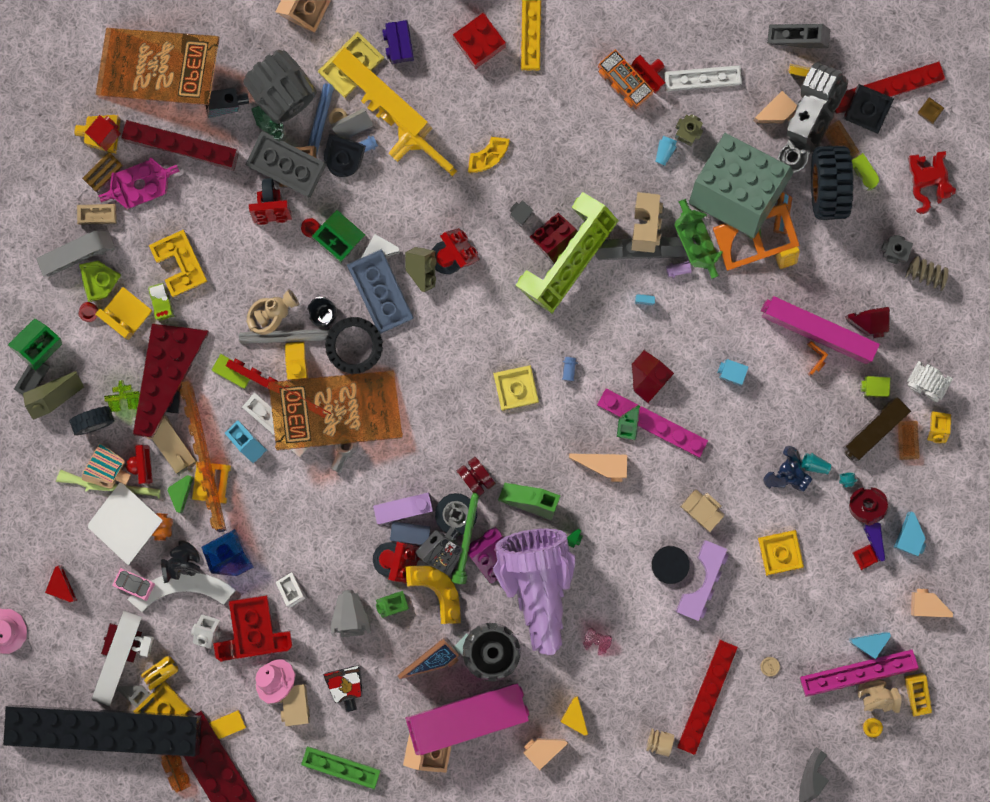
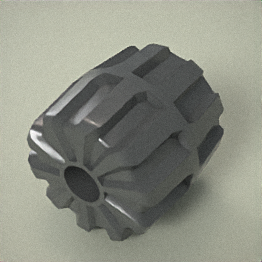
[243,50,317,124]
[463,623,521,681]

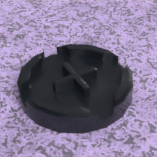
[651,546,690,584]

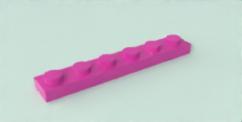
[597,388,708,458]
[800,649,918,697]

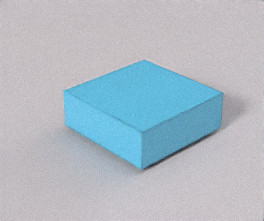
[635,294,655,305]

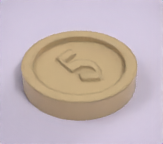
[760,657,780,676]

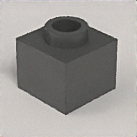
[509,200,534,227]

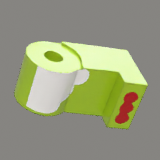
[852,153,879,190]
[148,283,175,321]

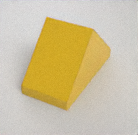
[560,696,588,736]

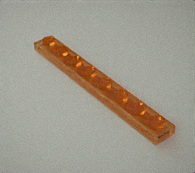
[180,381,227,533]

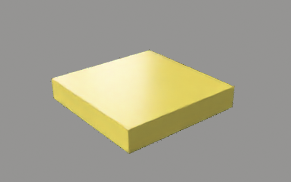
[493,365,539,411]

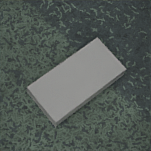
[331,108,373,139]

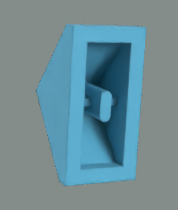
[849,632,891,659]

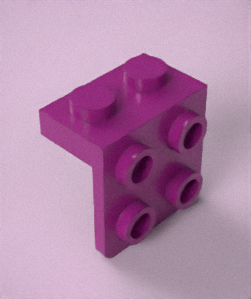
[468,526,504,584]

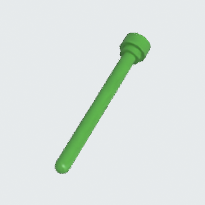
[451,493,479,584]

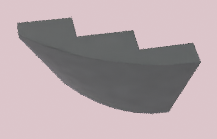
[799,747,829,802]

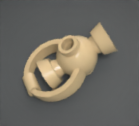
[246,289,299,335]

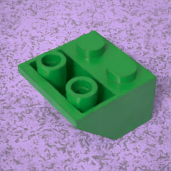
[312,210,365,264]
[8,318,62,371]

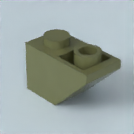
[405,247,436,292]

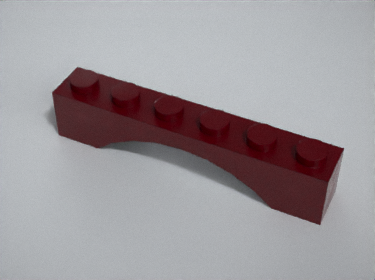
[121,120,239,171]

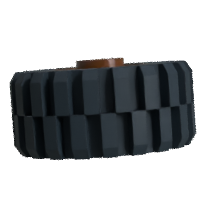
[811,146,854,220]

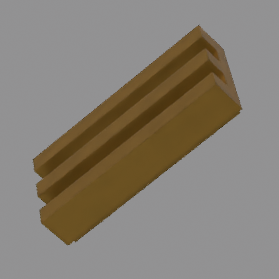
[82,152,123,192]

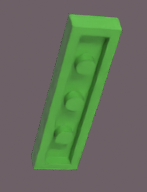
[301,746,381,789]

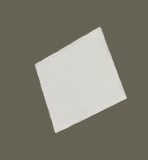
[88,483,163,565]

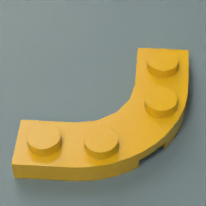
[406,566,461,624]

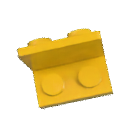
[95,287,152,340]

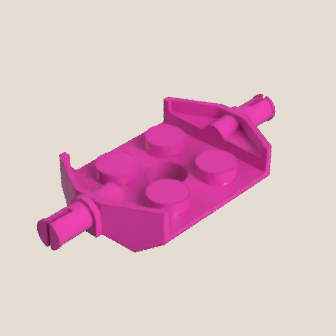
[98,158,180,209]

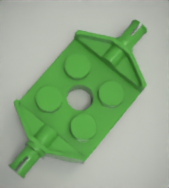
[675,199,723,279]

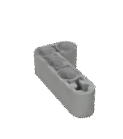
[36,230,116,277]

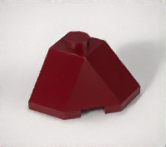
[845,307,890,339]
[632,350,674,403]

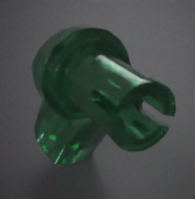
[251,106,284,140]

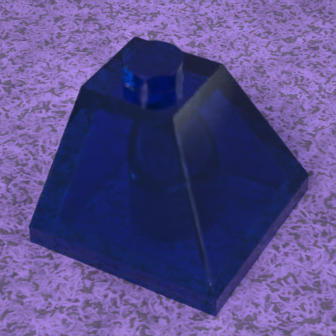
[201,529,254,576]

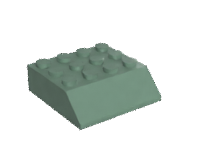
[689,133,794,238]

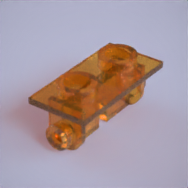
[160,755,191,793]

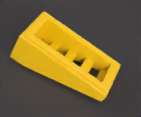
[775,247,800,269]
[904,673,932,717]

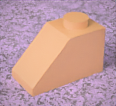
[753,91,797,123]
[911,589,953,617]
[523,738,568,770]

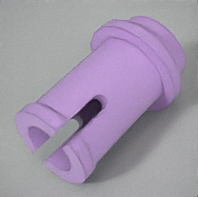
[666,261,691,278]

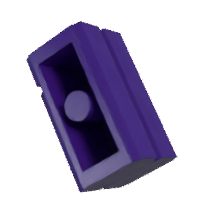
[382,20,414,64]

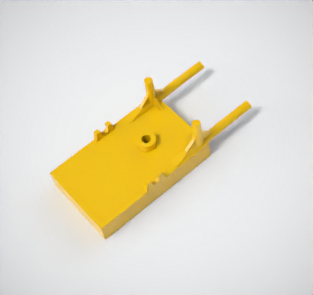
[331,47,457,177]

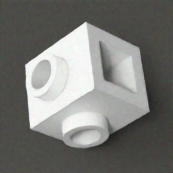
[191,614,221,649]

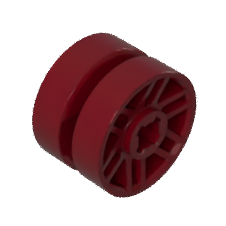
[456,456,496,497]

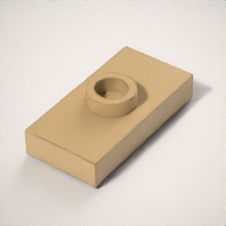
[77,204,117,225]

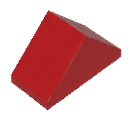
[45,565,77,602]

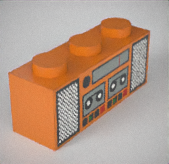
[598,49,654,109]

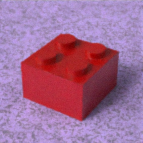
[453,12,506,69]

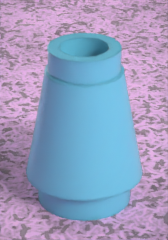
[655,136,677,166]

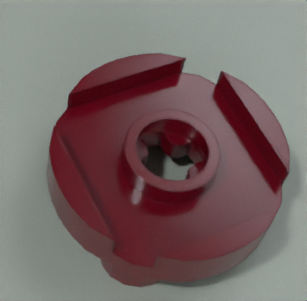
[849,487,888,526]

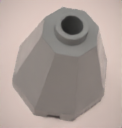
[331,590,371,637]

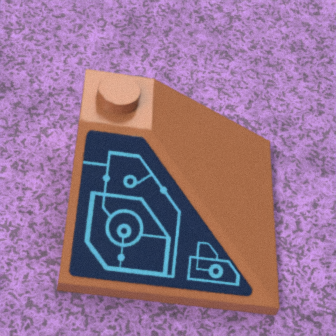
[398,636,460,679]

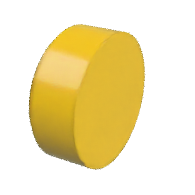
[863,718,883,738]

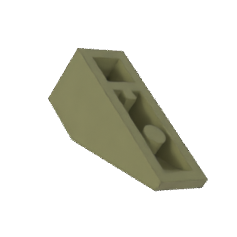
[23,371,84,420]

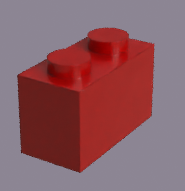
[85,115,121,151]

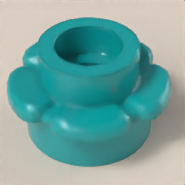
[839,472,858,487]

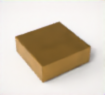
[918,97,944,124]

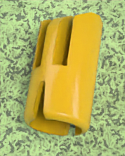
[141,656,179,691]

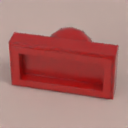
[126,445,153,484]

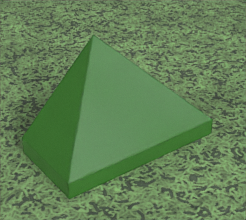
[167,475,194,513]

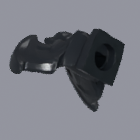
[161,541,201,583]

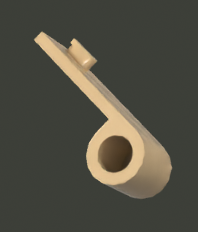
[147,415,195,474]

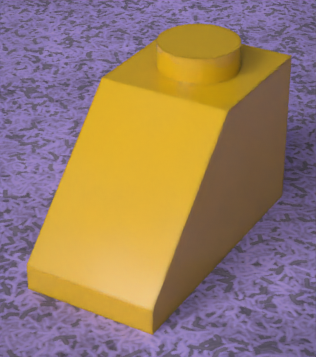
[285,341,308,381]

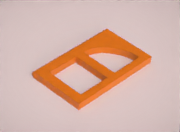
[713,202,800,271]

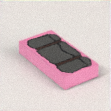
[112,568,155,601]

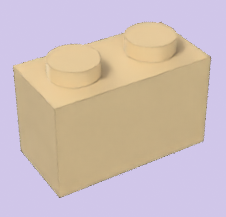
[279,683,310,726]

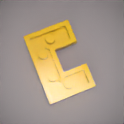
[149,230,208,298]

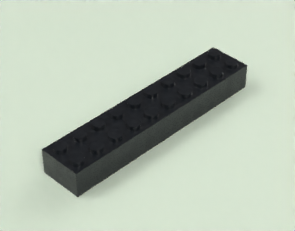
[3,705,202,757]

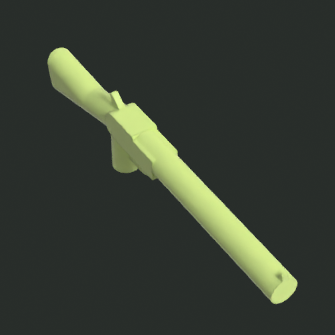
[56,470,161,498]

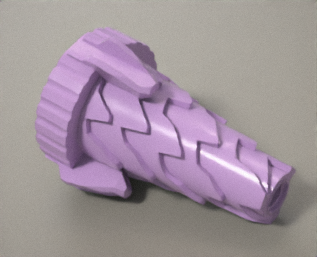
[493,528,576,655]

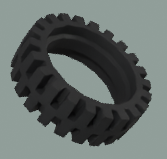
[325,317,383,374]

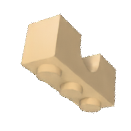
[631,192,663,253]

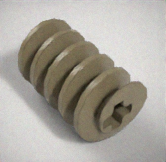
[905,256,949,291]

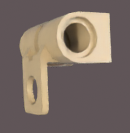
[680,489,725,532]

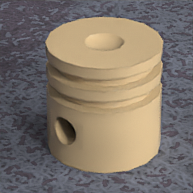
[646,728,674,757]

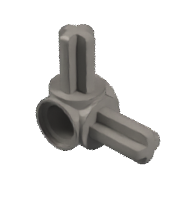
[321,432,358,473]

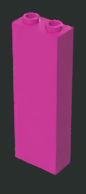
[761,296,880,364]
[405,683,529,755]

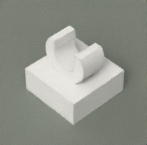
[132,635,154,657]

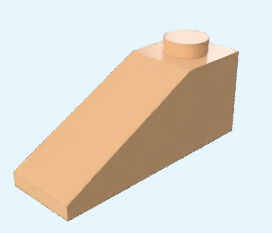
[569,454,627,482]

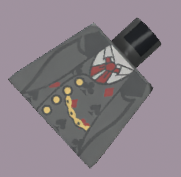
[415,526,462,576]

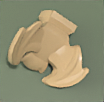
[857,679,902,713]

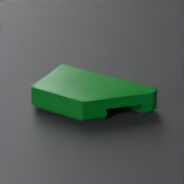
[616,405,640,440]

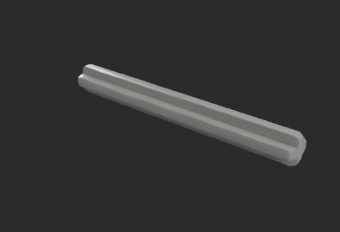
[239,329,330,344]

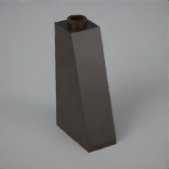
[843,397,911,461]

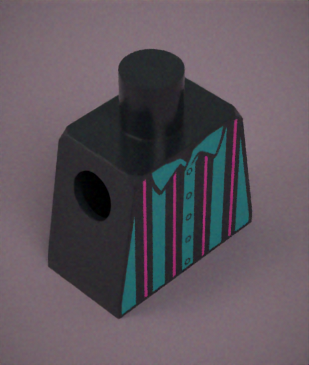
[204,88,249,118]

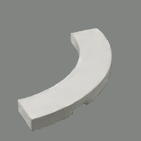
[127,573,236,612]

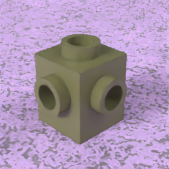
[675,114,704,146]

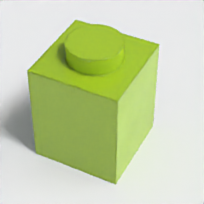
[860,376,890,398]

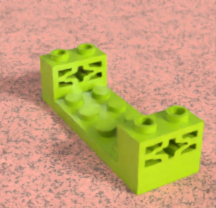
[515,192,619,313]

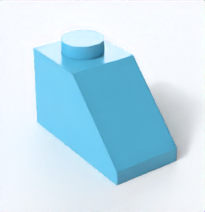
[225,420,267,463]
[894,512,926,556]

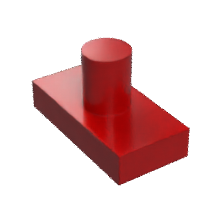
[630,55,666,94]

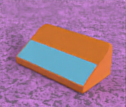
[773,192,792,234]

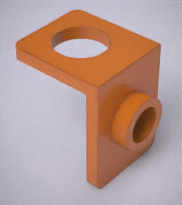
[807,341,828,376]

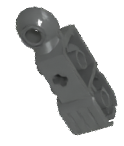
[778,62,848,173]

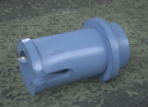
[359,136,378,152]
[562,357,578,381]

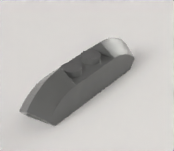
[595,237,686,260]

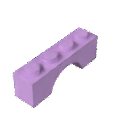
[676,540,729,621]

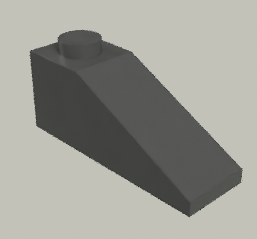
[767,24,831,48]

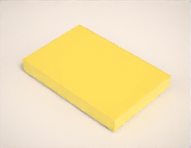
[318,31,385,98]

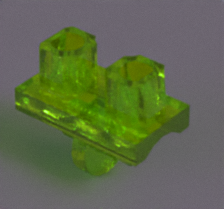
[104,380,140,412]

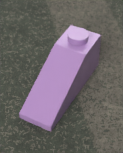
[373,493,433,525]

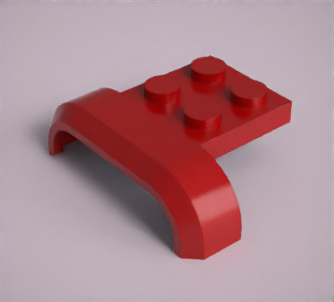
[213,595,293,662]

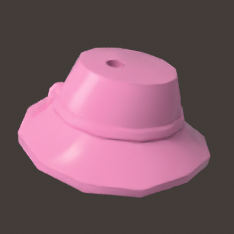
[0,609,27,654]
[256,660,296,704]

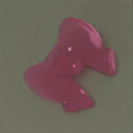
[583,627,612,655]

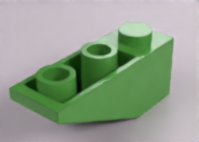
[498,483,561,521]

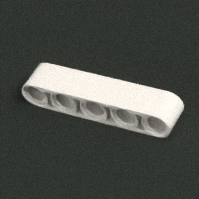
[91,611,142,706]

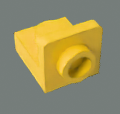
[927,411,951,443]

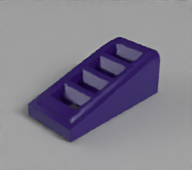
[862,522,885,561]

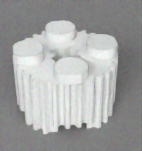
[907,361,953,402]

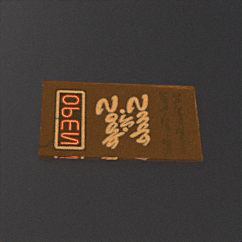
[96,28,220,105]
[268,370,403,451]

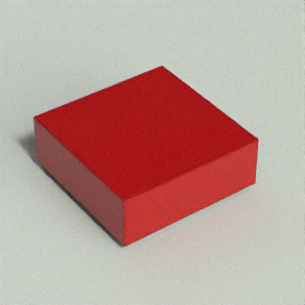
[852,544,879,570]

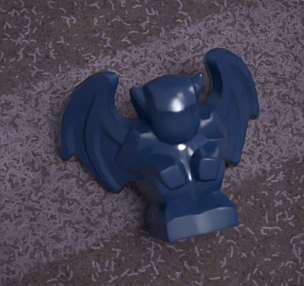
[763,446,813,492]

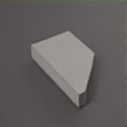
[116,685,155,712]

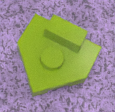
[79,260,121,302]

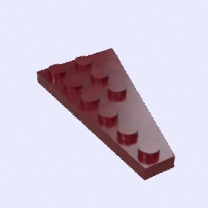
[133,324,209,438]

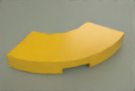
[468,137,510,173]

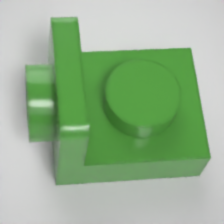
[376,591,409,618]

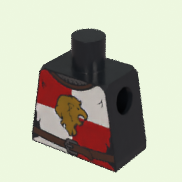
[323,665,363,712]

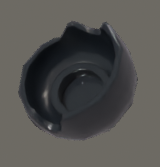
[307,297,337,328]

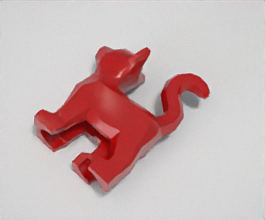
[908,151,956,214]

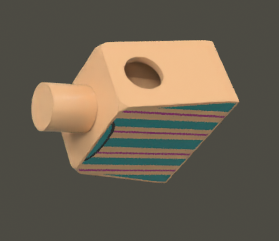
[82,443,131,489]

